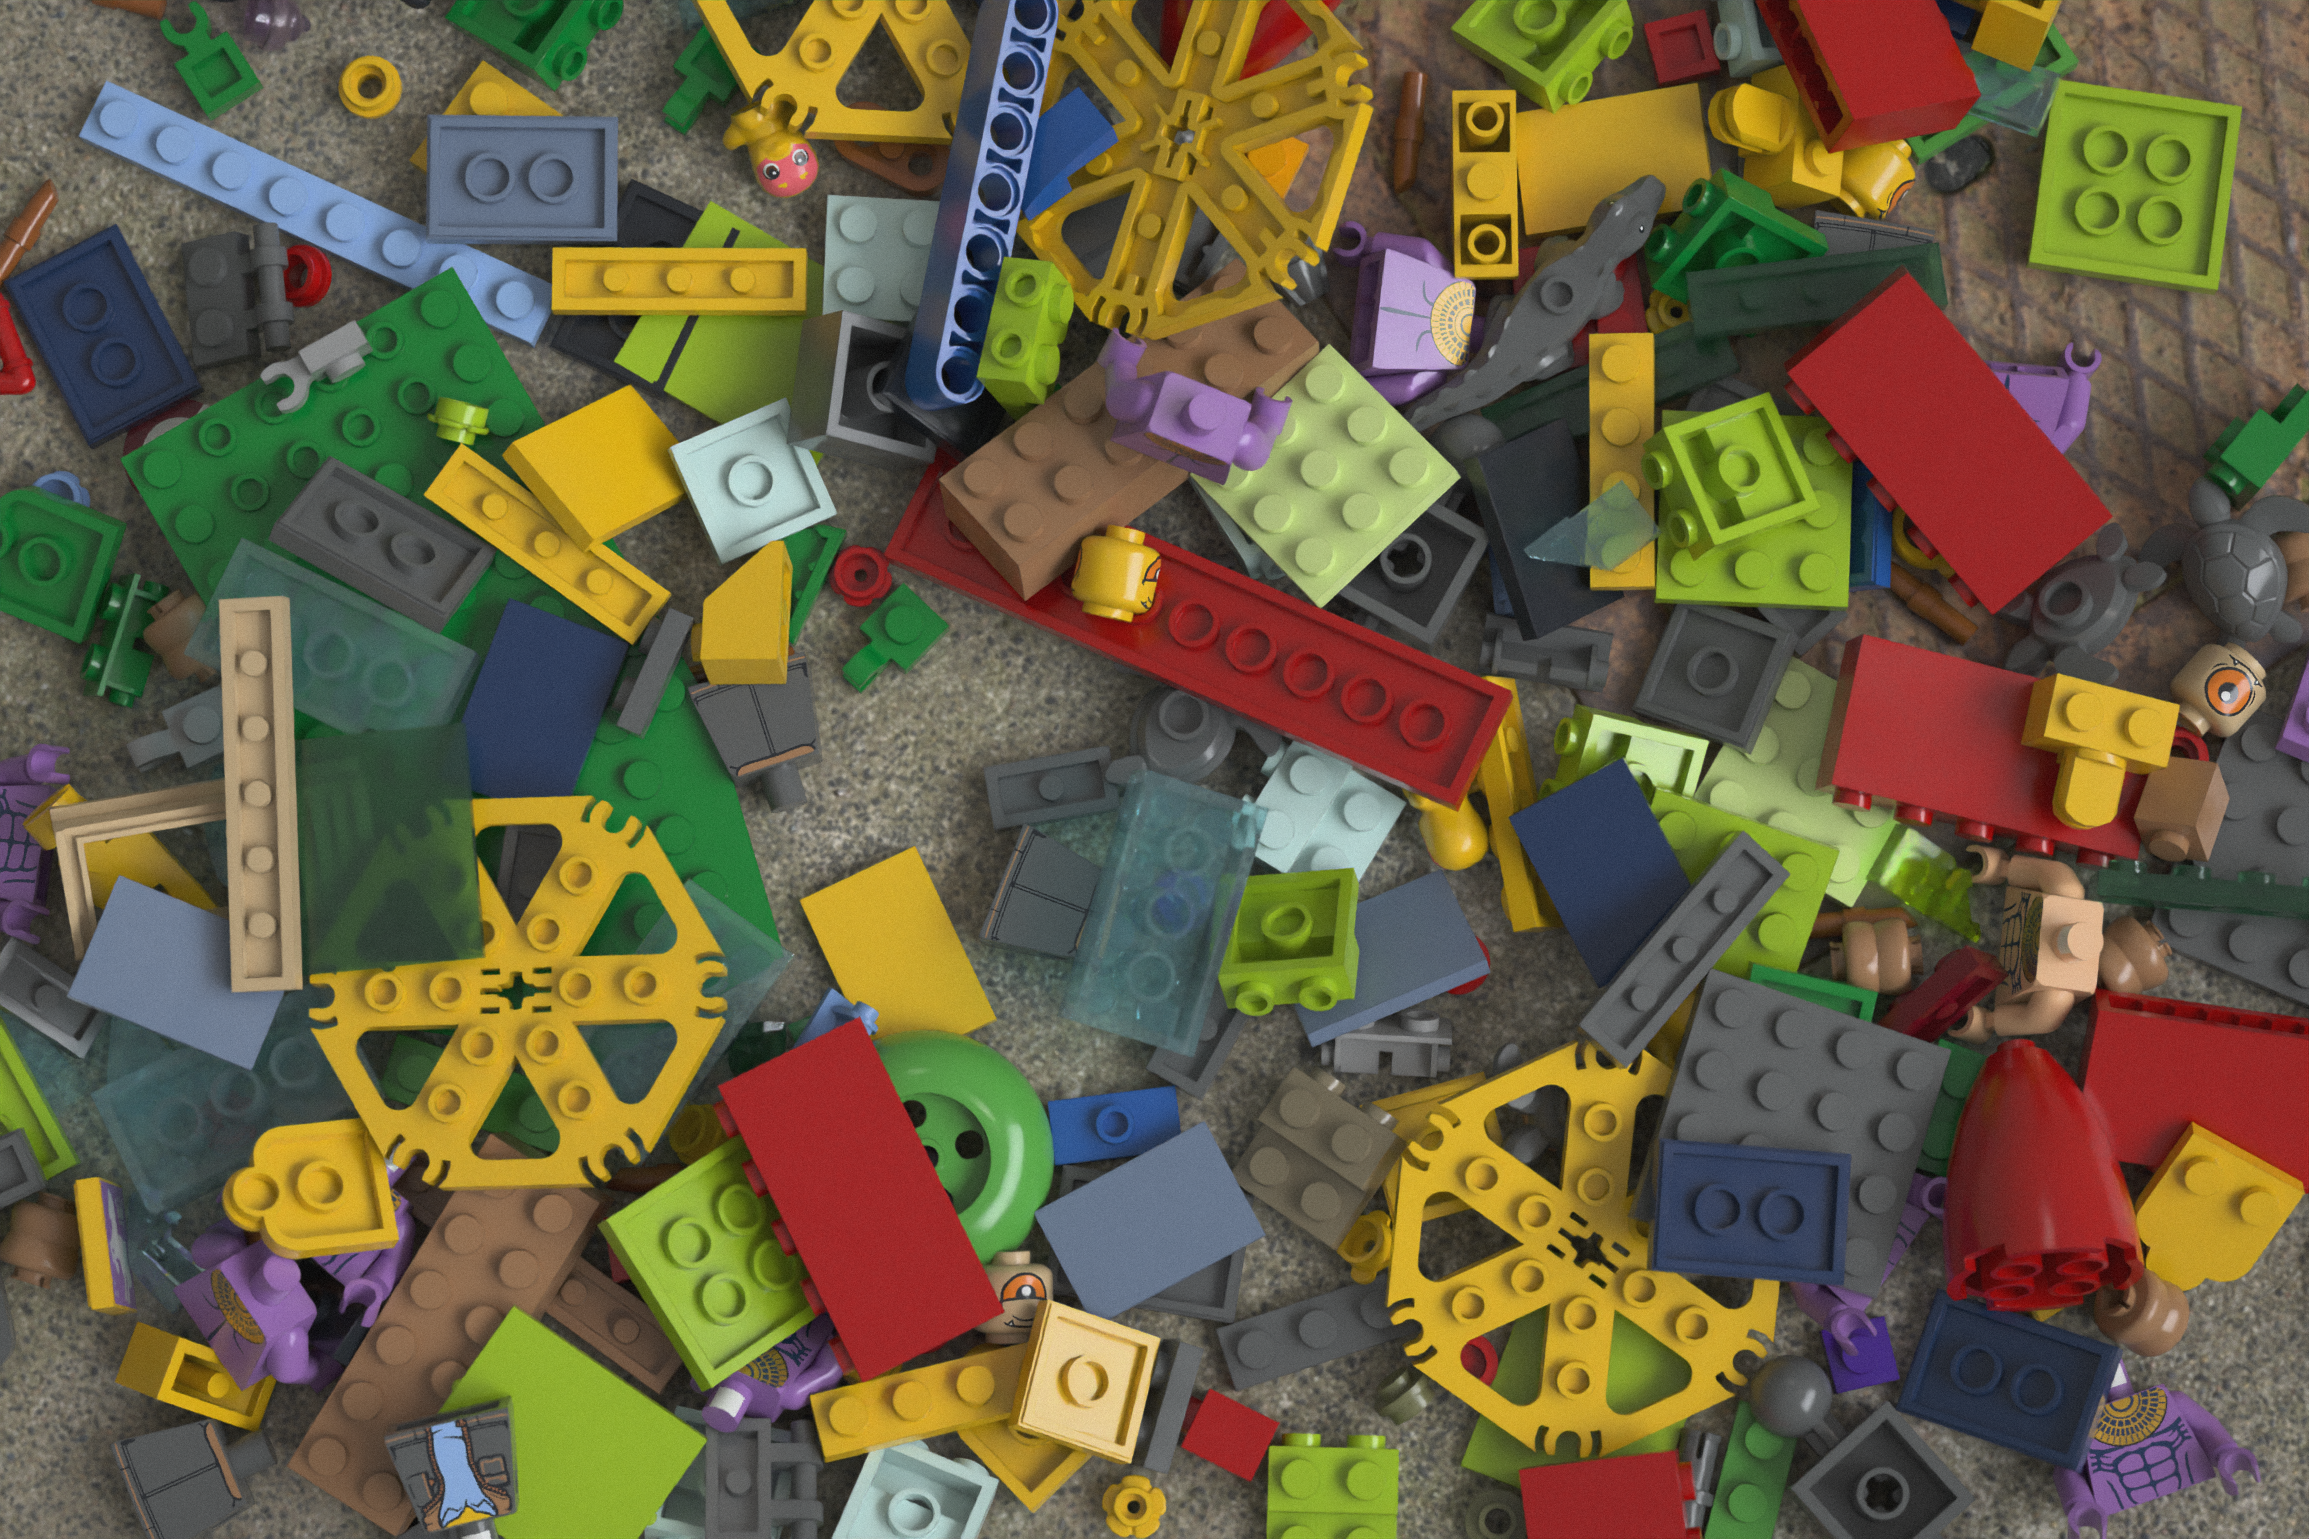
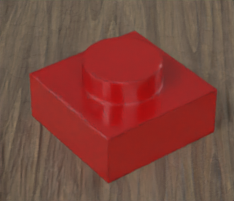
[1642,9,1721,89]

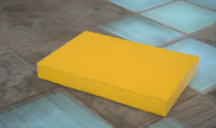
[1516,83,1712,240]
[502,385,688,553]
[799,846,997,1041]

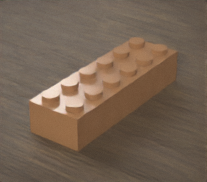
[939,258,1319,601]
[287,1131,615,1536]

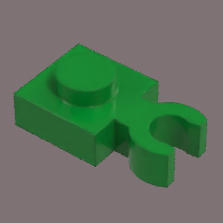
[160,1,264,121]

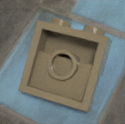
[1232,1065,1407,1251]

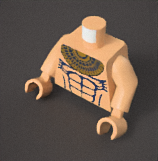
[1947,845,2104,1045]

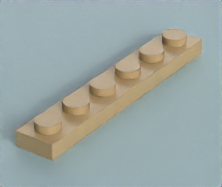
[219,596,303,993]

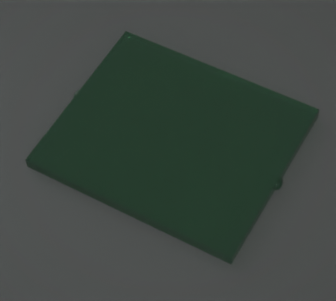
[294,723,486,976]

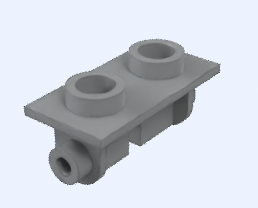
[1321,1009,1452,1078]

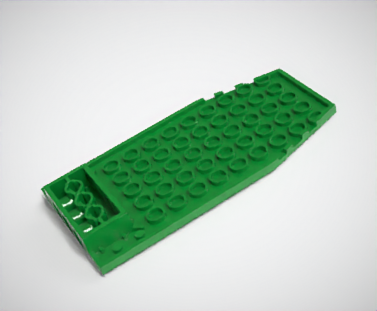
[120,267,785,1067]

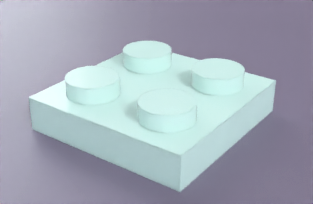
[822,195,940,328]
[667,398,838,566]

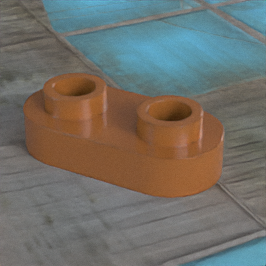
[834,101,950,197]

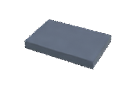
[426,115,618,246]
[1292,869,1491,1047]
[67,875,302,1072]
[1034,1121,1266,1320]

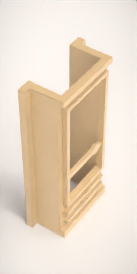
[49,755,387,960]

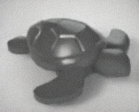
[2138,477,2309,649]
[1996,522,2167,686]
[1105,662,1282,820]

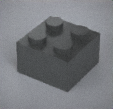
[786,310,936,472]

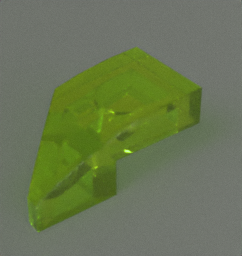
[1865,824,1981,943]

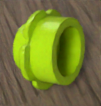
[427,396,489,445]

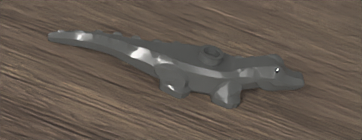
[1403,175,1666,433]

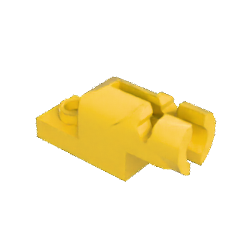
[23,783,219,910]

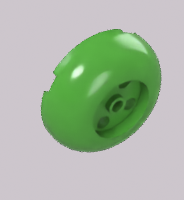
[872,1029,1054,1265]

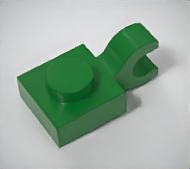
[662,24,761,136]
[842,583,949,694]

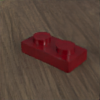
[1876,945,2009,1043]

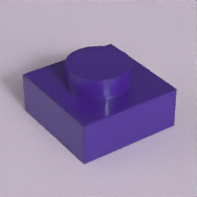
[1819,1316,1900,1395]

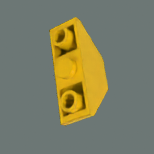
[1450,90,1519,280]

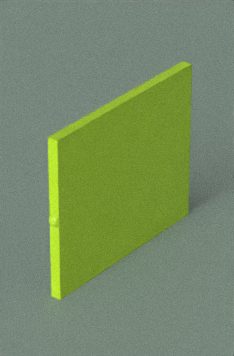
[614,201,824,466]
[1460,1252,1691,1490]
[437,1304,708,1539]

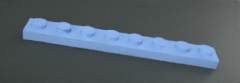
[79,80,552,348]

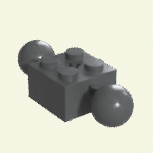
[1331,414,1505,655]
[1749,1355,1976,1539]

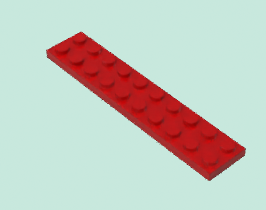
[883,447,1513,812]

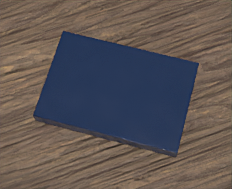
[4,224,205,450]
[439,598,631,799]
[1508,756,1692,989]
[1646,1138,1851,1286]
[1895,1288,2123,1474]

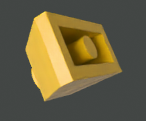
[691,541,793,685]
[115,1321,277,1432]

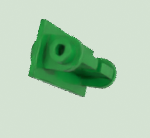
[80,573,170,709]

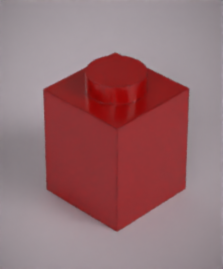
[1180,1388,1279,1483]

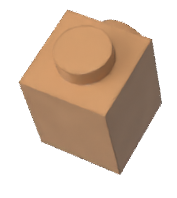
[2134,756,2230,862]

